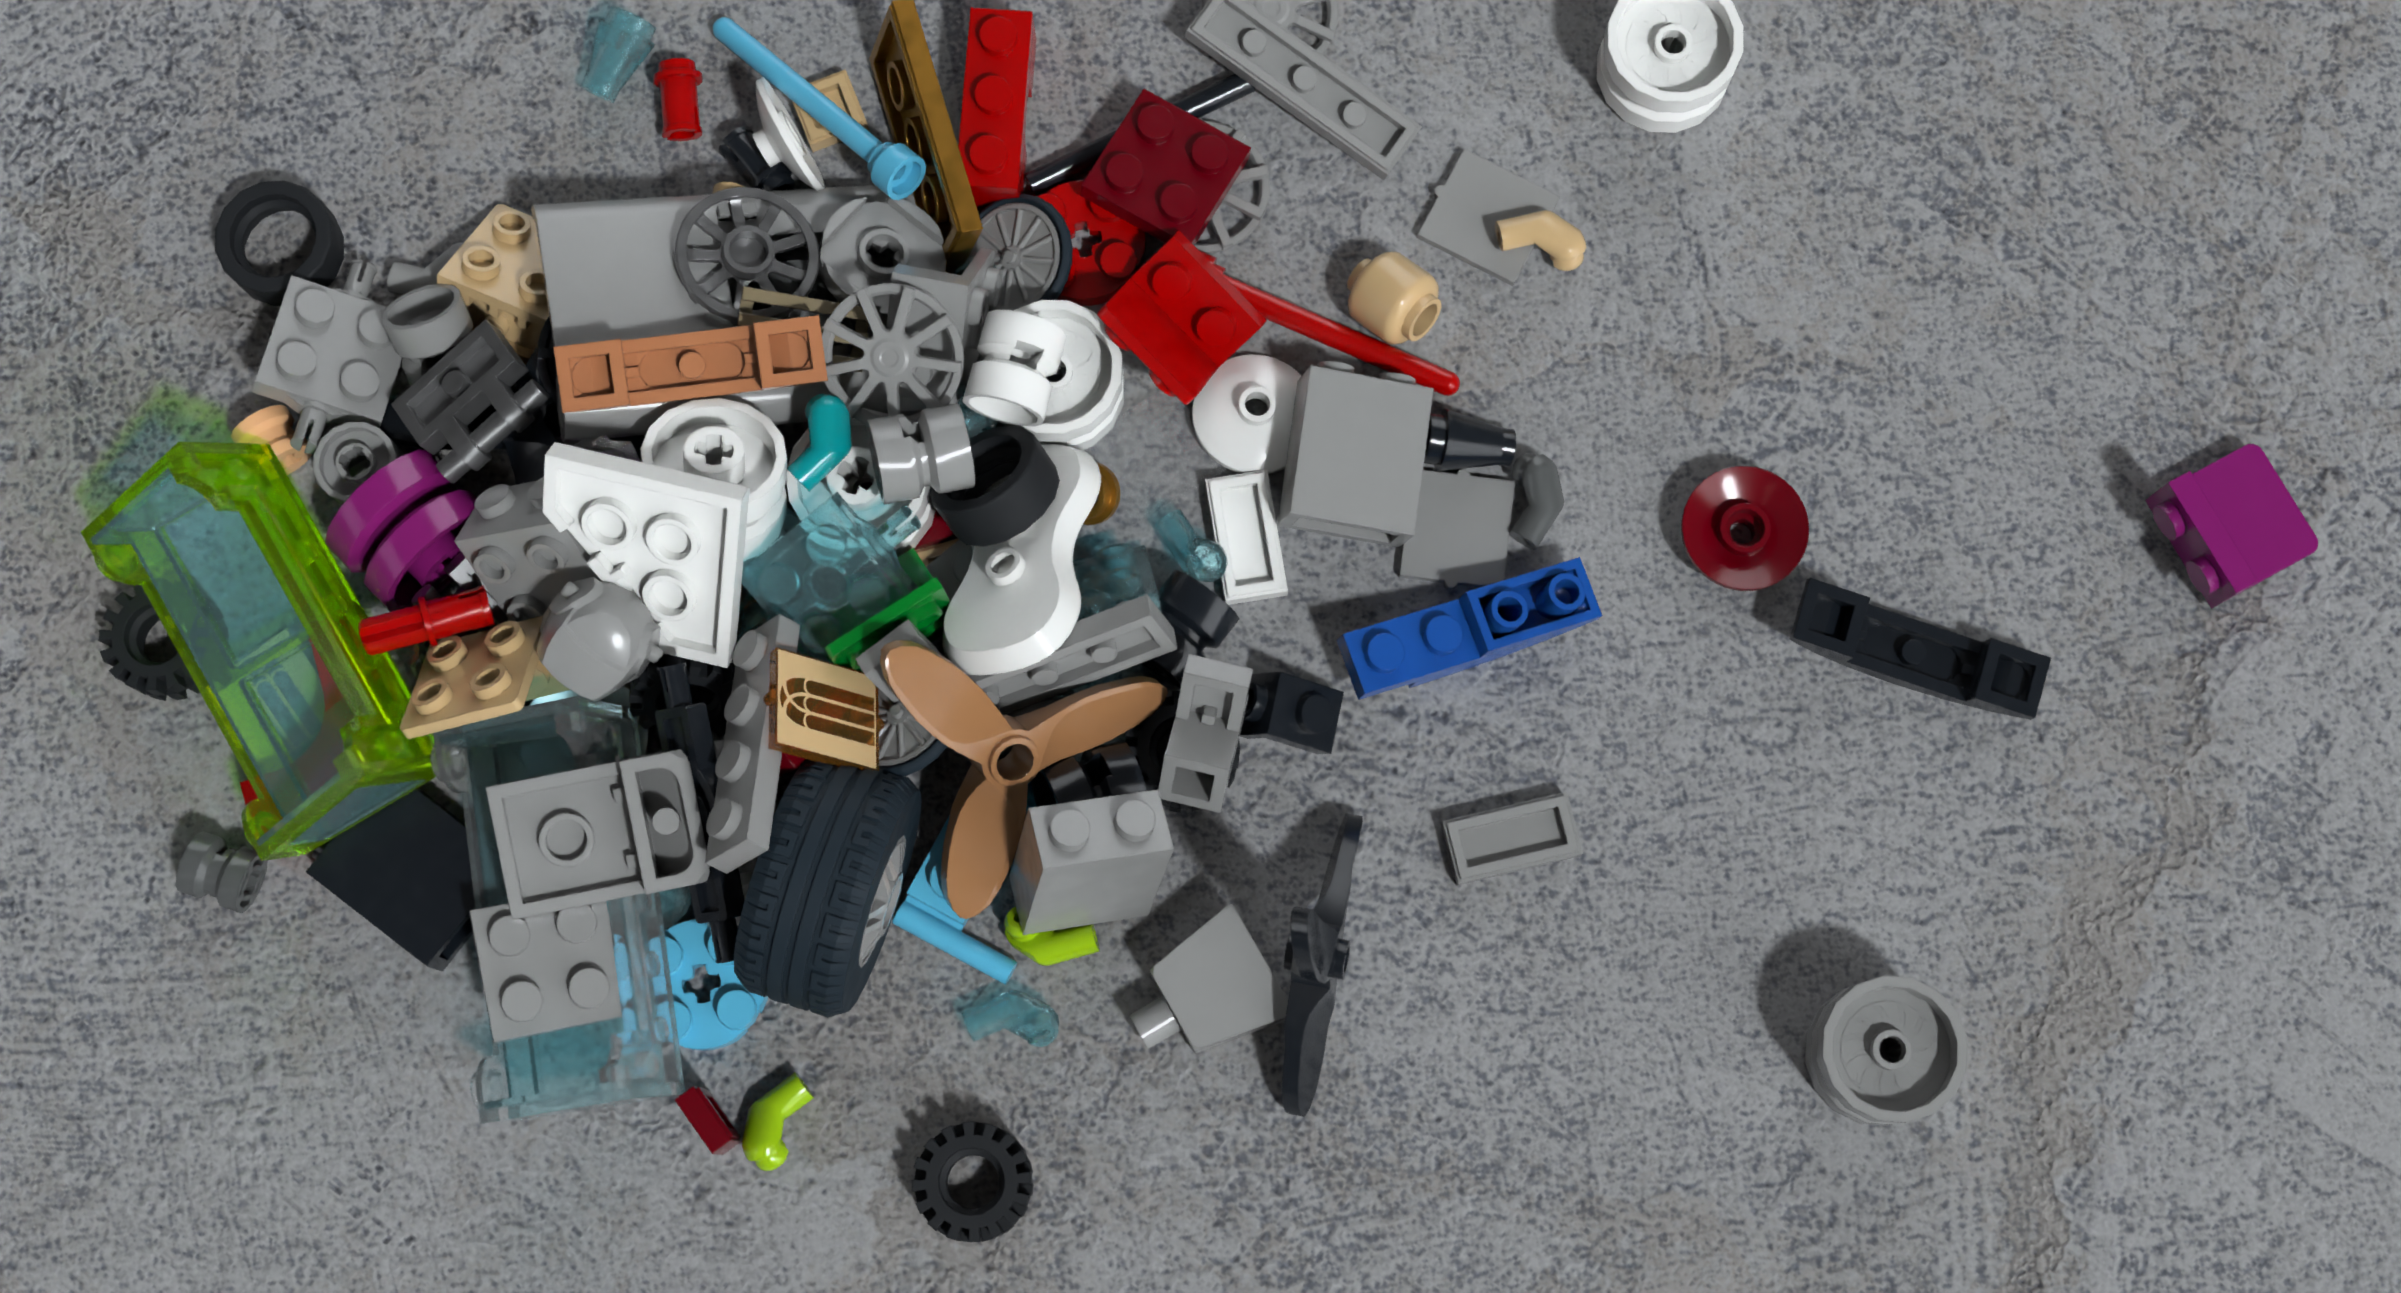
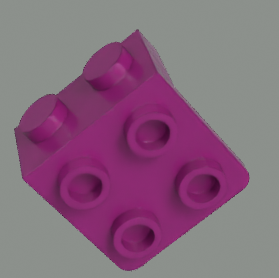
[2145,444,2318,609]

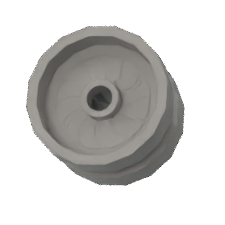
[1805,975,1968,1126]

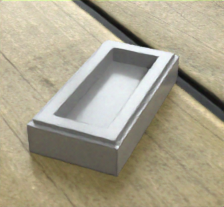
[1441,792,1583,886]

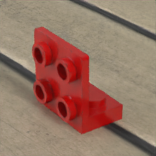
[1097,230,1267,405]

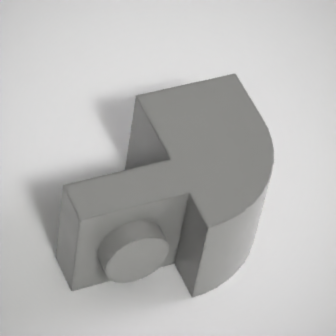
[1158,654,1253,813]

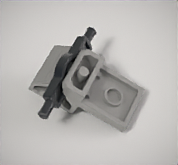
[486,663,758,963]

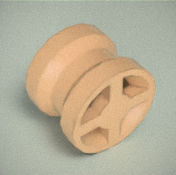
[231,405,312,482]

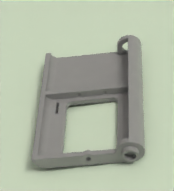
[531,185,928,442]

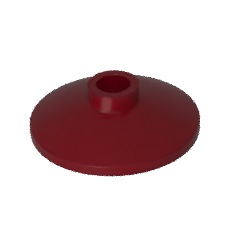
[1681,466,1809,591]

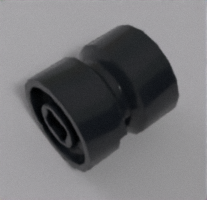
[1141,570,1239,690]
[1031,738,1146,807]

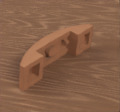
[553,315,828,413]

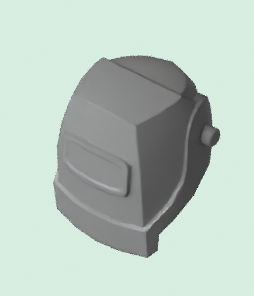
[537,577,663,701]

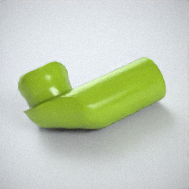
[1004,906,1100,966]
[742,1072,814,1171]

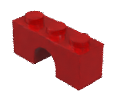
[958,7,1036,211]

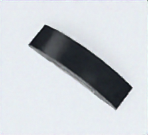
[1789,578,2051,720]

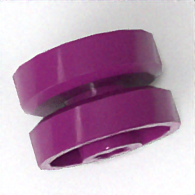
[325,450,477,612]

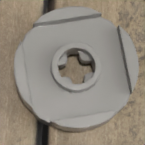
[818,197,946,325]

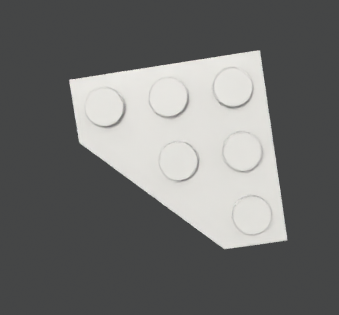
[542,442,750,668]

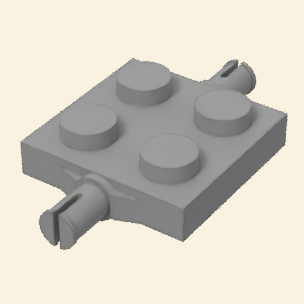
[252,260,403,454]

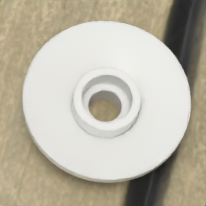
[752,77,826,191]
[1192,354,1301,474]

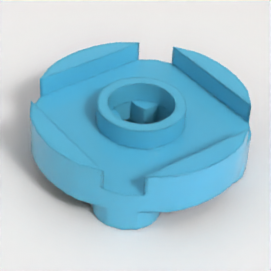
[636,919,768,1051]

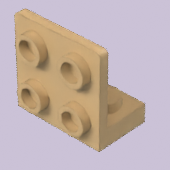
[437,204,549,365]
[400,615,570,739]

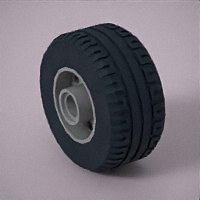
[734,754,922,1018]

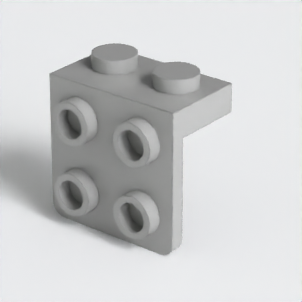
[880,247,1003,405]
[454,477,602,622]

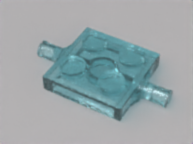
[739,492,921,665]

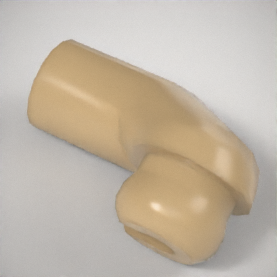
[1495,210,1586,271]

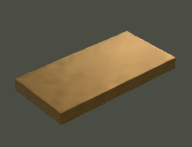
[869,0,983,275]

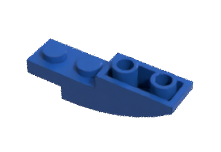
[1336,557,1603,700]

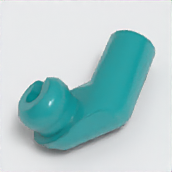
[787,393,852,492]

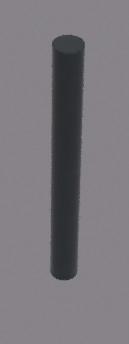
[1024,74,1255,196]

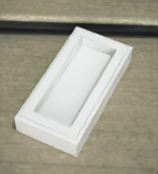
[1205,470,1288,605]

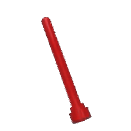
[1199,250,1460,396]

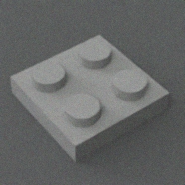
[469,901,628,1044]

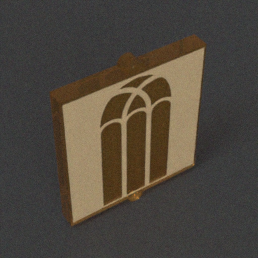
[763,647,884,771]

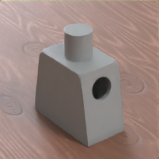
[1129,904,1288,1054]

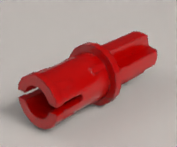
[358,585,495,655]

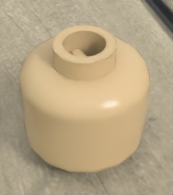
[1347,252,1441,345]

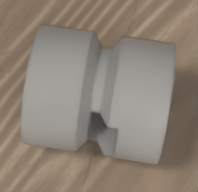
[382,284,473,386]
[866,403,975,505]
[313,422,405,505]

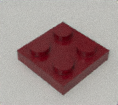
[1080,89,1251,246]

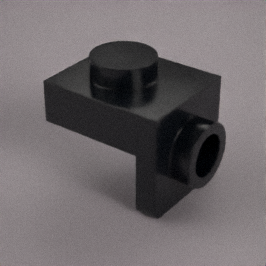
[1240,671,1344,754]

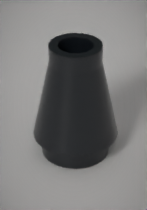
[1424,408,1516,471]

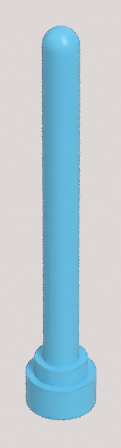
[712,17,926,200]

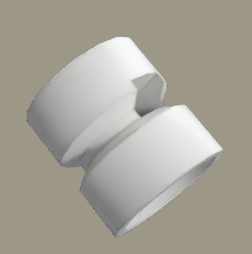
[962,310,1067,426]

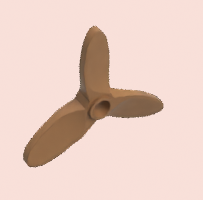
[880,640,1168,919]

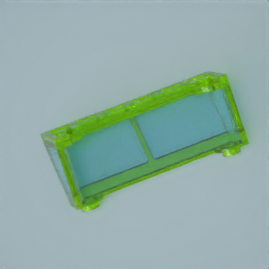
[81,441,451,861]

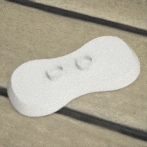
[942,444,1101,676]

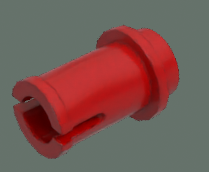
[653,58,703,141]

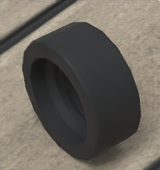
[215,180,344,306]
[929,425,1060,547]

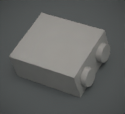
[1277,361,1434,548]
[1009,789,1174,935]

